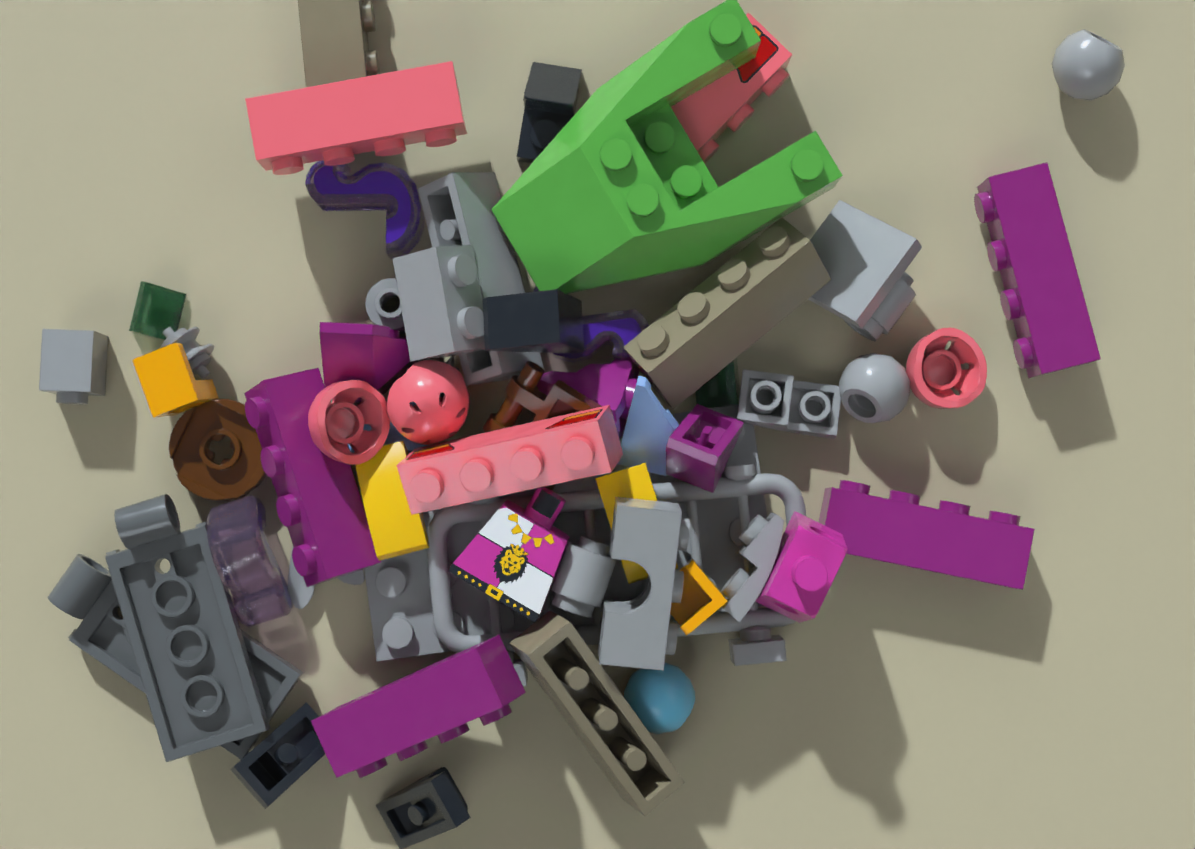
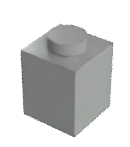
[39,329,108,404]

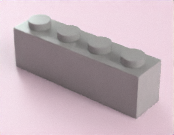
[418,172,544,386]

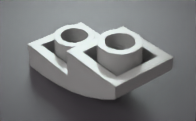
[737,369,841,439]
[721,512,784,622]

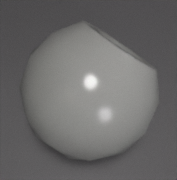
[1052,29,1125,100]
[839,353,910,423]

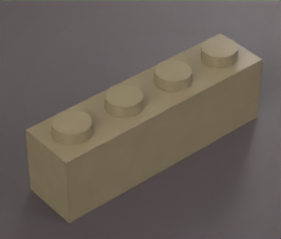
[298,0,380,87]
[623,217,832,409]
[509,610,685,816]

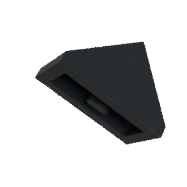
[483,289,584,353]

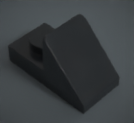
[517,62,582,163]
[230,702,325,809]
[376,767,471,849]

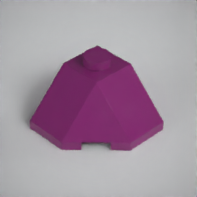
[319,322,418,404]

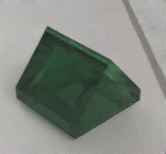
[129,281,186,341]
[695,358,740,409]

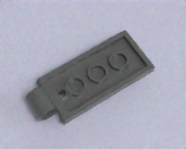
[105,494,270,762]
[48,554,303,760]

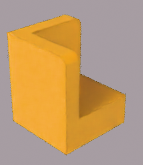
[132,343,219,417]
[670,559,728,636]

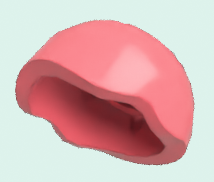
[906,327,987,409]
[387,360,470,445]
[308,380,390,465]

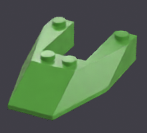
[491,0,843,294]

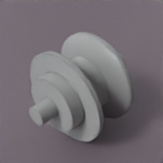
[161,327,214,379]

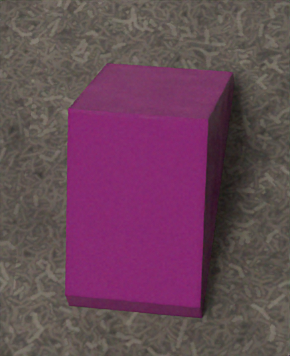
[666,404,744,493]

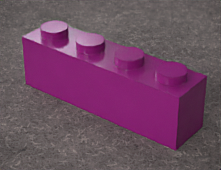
[974,162,1101,379]
[244,368,382,587]
[819,480,1035,590]
[311,635,526,778]

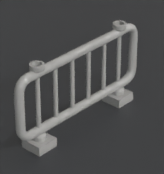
[427,464,806,686]

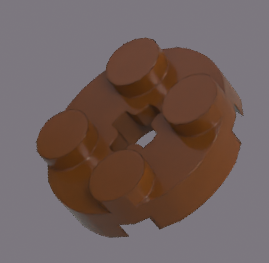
[169,399,267,501]

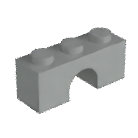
[598,497,690,671]

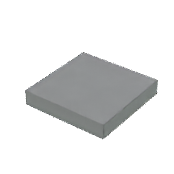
[808,200,922,329]

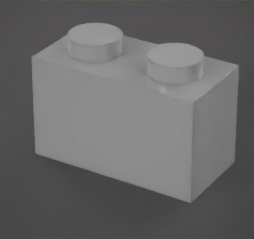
[393,245,485,362]

